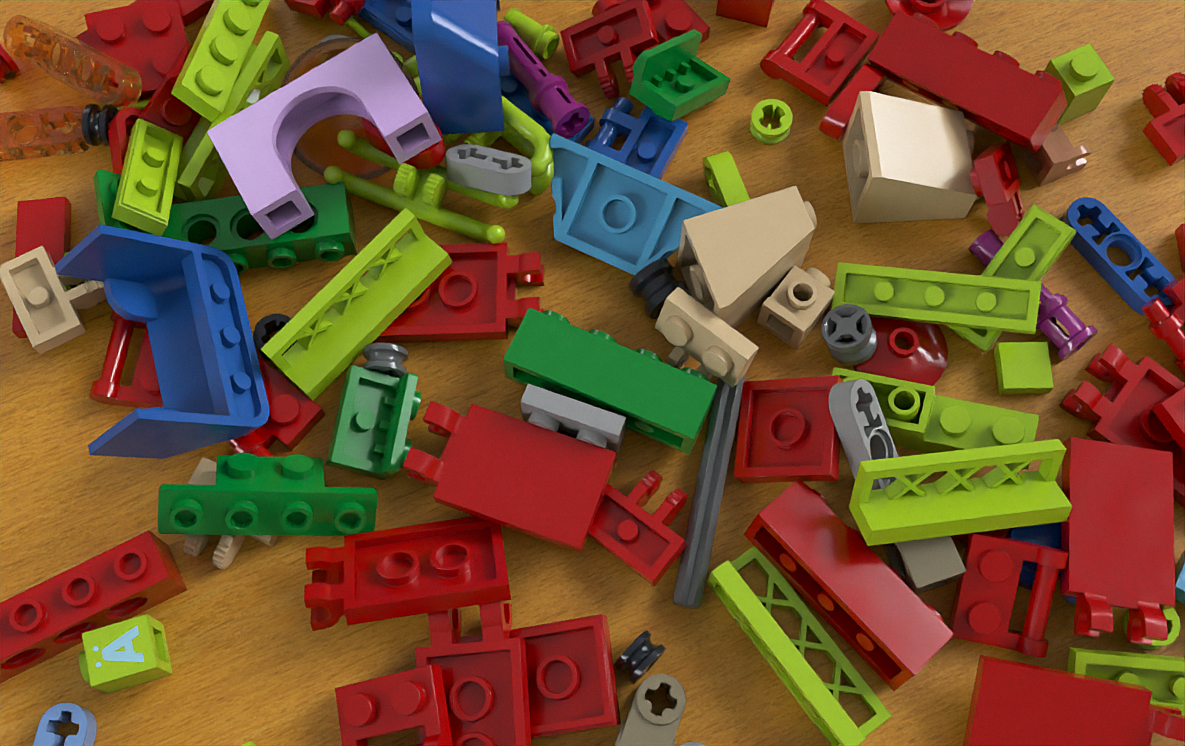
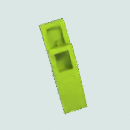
[832,367,1039,470]

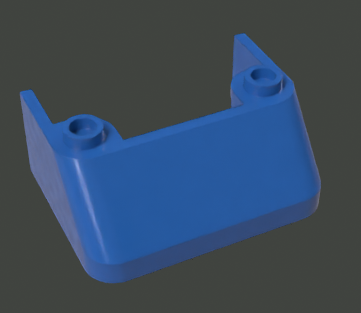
[411,0,510,135]
[55,224,270,459]

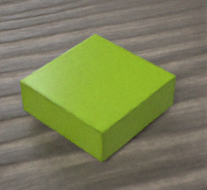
[993,342,1054,394]

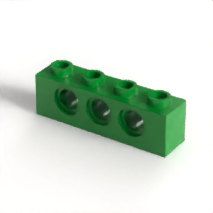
[153,181,357,275]

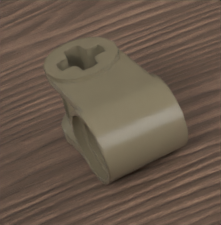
[614,673,686,746]

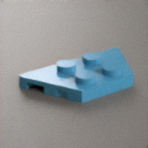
[550,133,723,275]

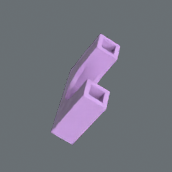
[207,32,442,240]

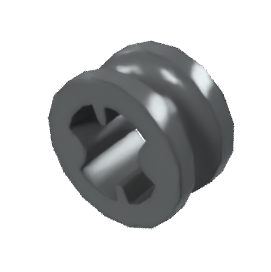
[362,343,408,379]

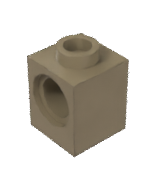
[882,536,966,595]

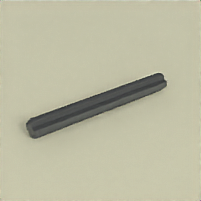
[673,373,746,609]

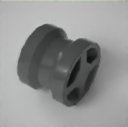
[821,304,878,366]

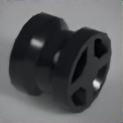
[628,258,690,319]

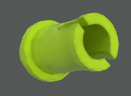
[503,8,560,59]

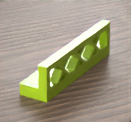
[172,31,291,204]
[261,208,452,401]
[849,439,1072,546]
[707,546,892,746]

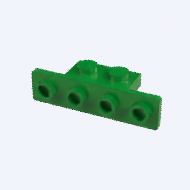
[158,453,378,536]

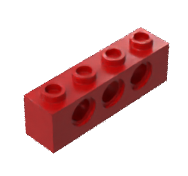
[0,530,187,683]

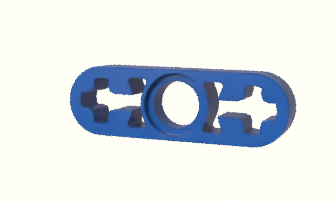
[1061,197,1175,316]

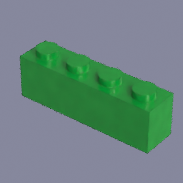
[503,307,717,455]

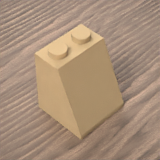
[842,91,980,223]
[676,185,817,330]

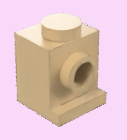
[757,265,835,350]

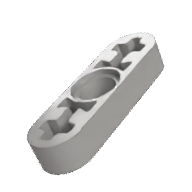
[829,379,899,490]

